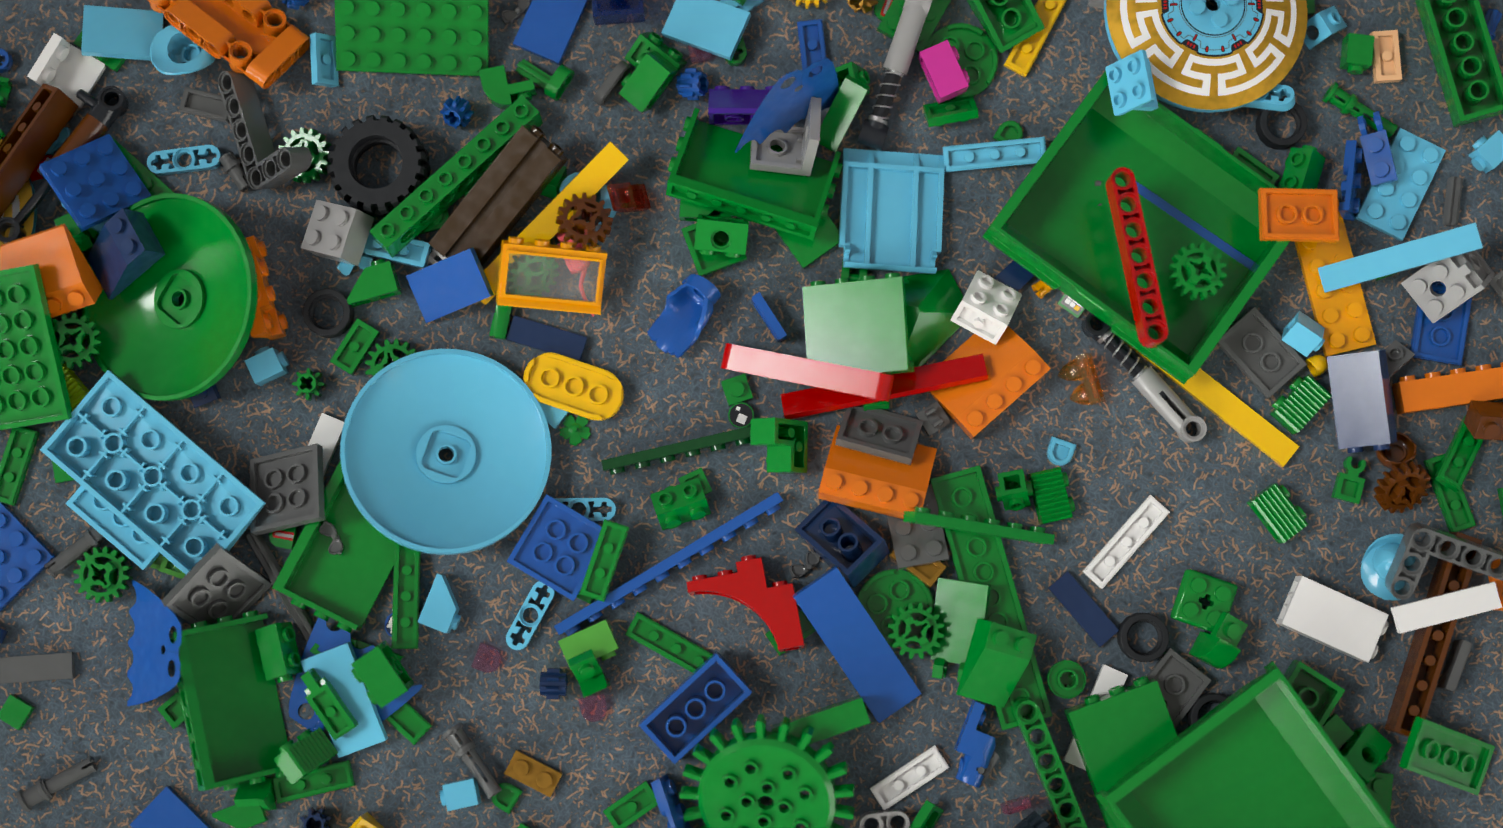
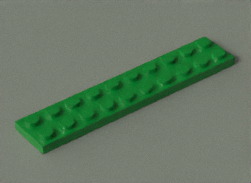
[930,465,1052,730]

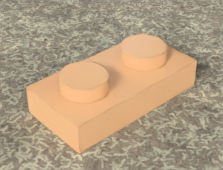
[1369,30,1402,83]

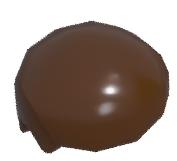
[1376,432,1417,470]

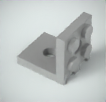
[749,97,822,176]
[1401,250,1496,323]

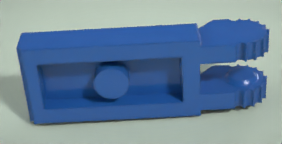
[1357,111,1398,187]

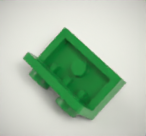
[650,478,711,530]

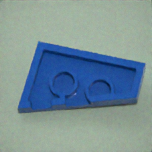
[1338,140,1364,221]
[651,774,693,828]

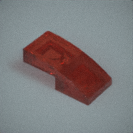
[607,182,651,212]

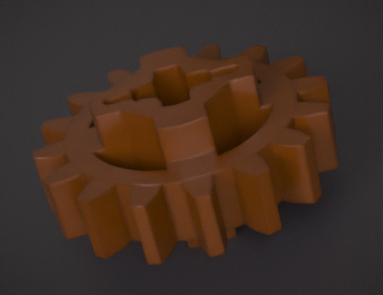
[556,192,613,249]
[1373,461,1431,513]

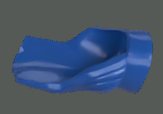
[647,274,721,358]

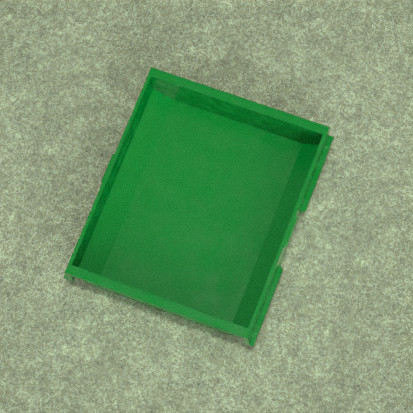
[982,71,1290,384]
[1094,661,1396,828]

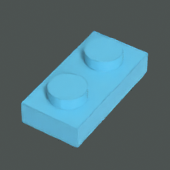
[310,32,339,87]

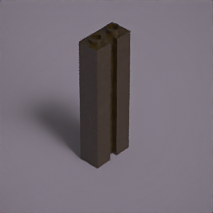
[429,125,568,266]

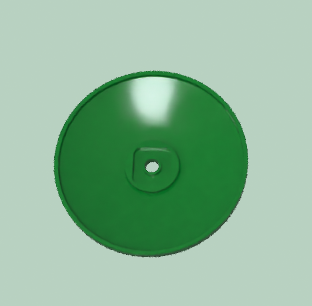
[81,193,258,401]

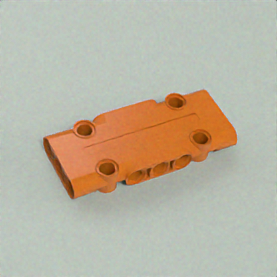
[147,0,310,89]

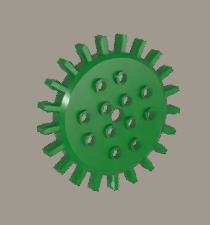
[679,714,855,828]

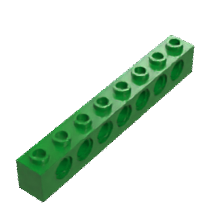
[370,95,543,258]

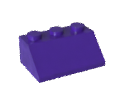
[708,86,773,125]

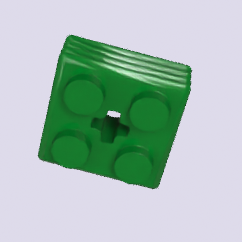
[1170,569,1238,632]

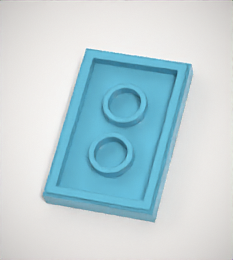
[661,0,751,61]
[81,5,163,61]

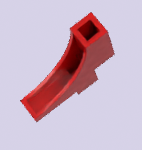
[686,555,805,653]

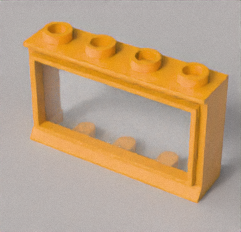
[496,236,608,315]

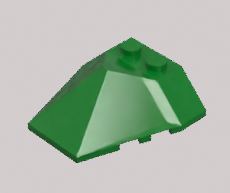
[902,269,963,367]

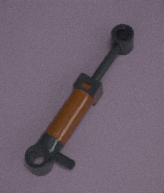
[0,86,129,244]

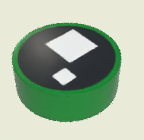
[728,402,754,429]

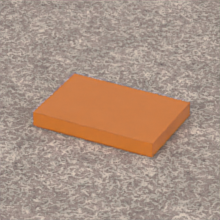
[1258,188,1340,242]

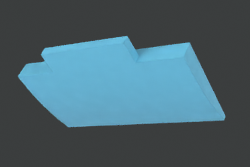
[40,370,266,575]

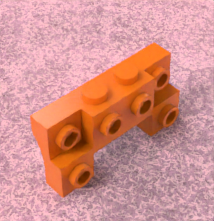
[246,235,289,341]

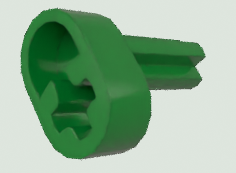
[515,59,575,101]

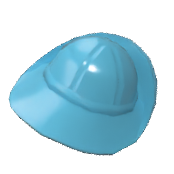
[150,25,216,75]
[1361,534,1416,600]

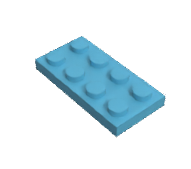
[1355,128,1446,241]

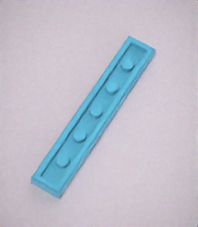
[1318,223,1483,293]

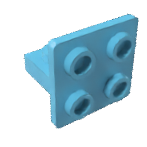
[1105,50,1159,116]

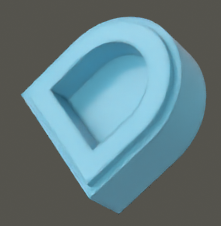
[1046,436,1076,466]

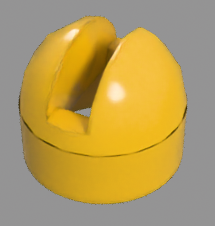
[1305,355,1328,377]

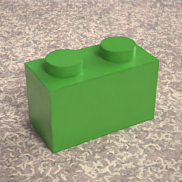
[558,619,620,670]

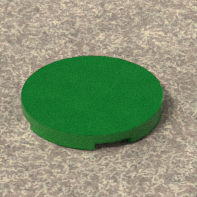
[924,23,998,99]
[858,569,934,647]

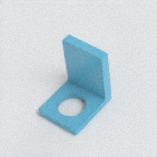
[1304,6,1347,50]

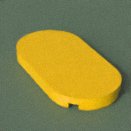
[523,352,624,421]

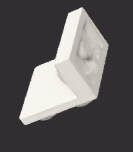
[27,33,106,108]
[951,271,1022,345]

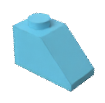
[418,573,461,634]

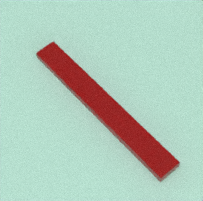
[780,354,988,419]

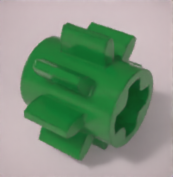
[292,368,326,401]

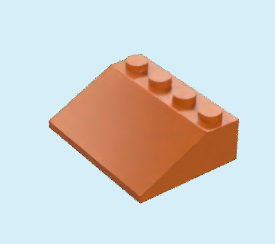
[0,224,103,318]
[929,326,1051,439]
[818,425,937,519]

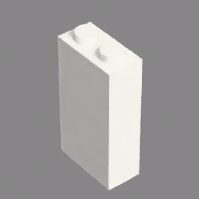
[1276,576,1389,663]

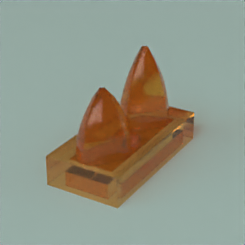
[1058,353,1106,405]

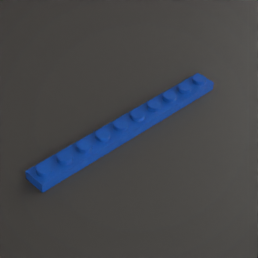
[554,492,783,637]

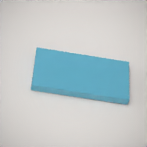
[300,642,388,758]

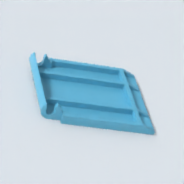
[839,148,944,274]

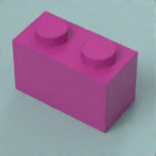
[918,40,970,104]

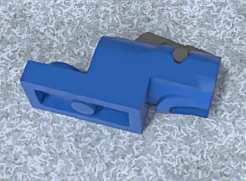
[954,700,999,788]

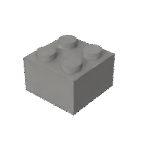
[301,200,374,266]

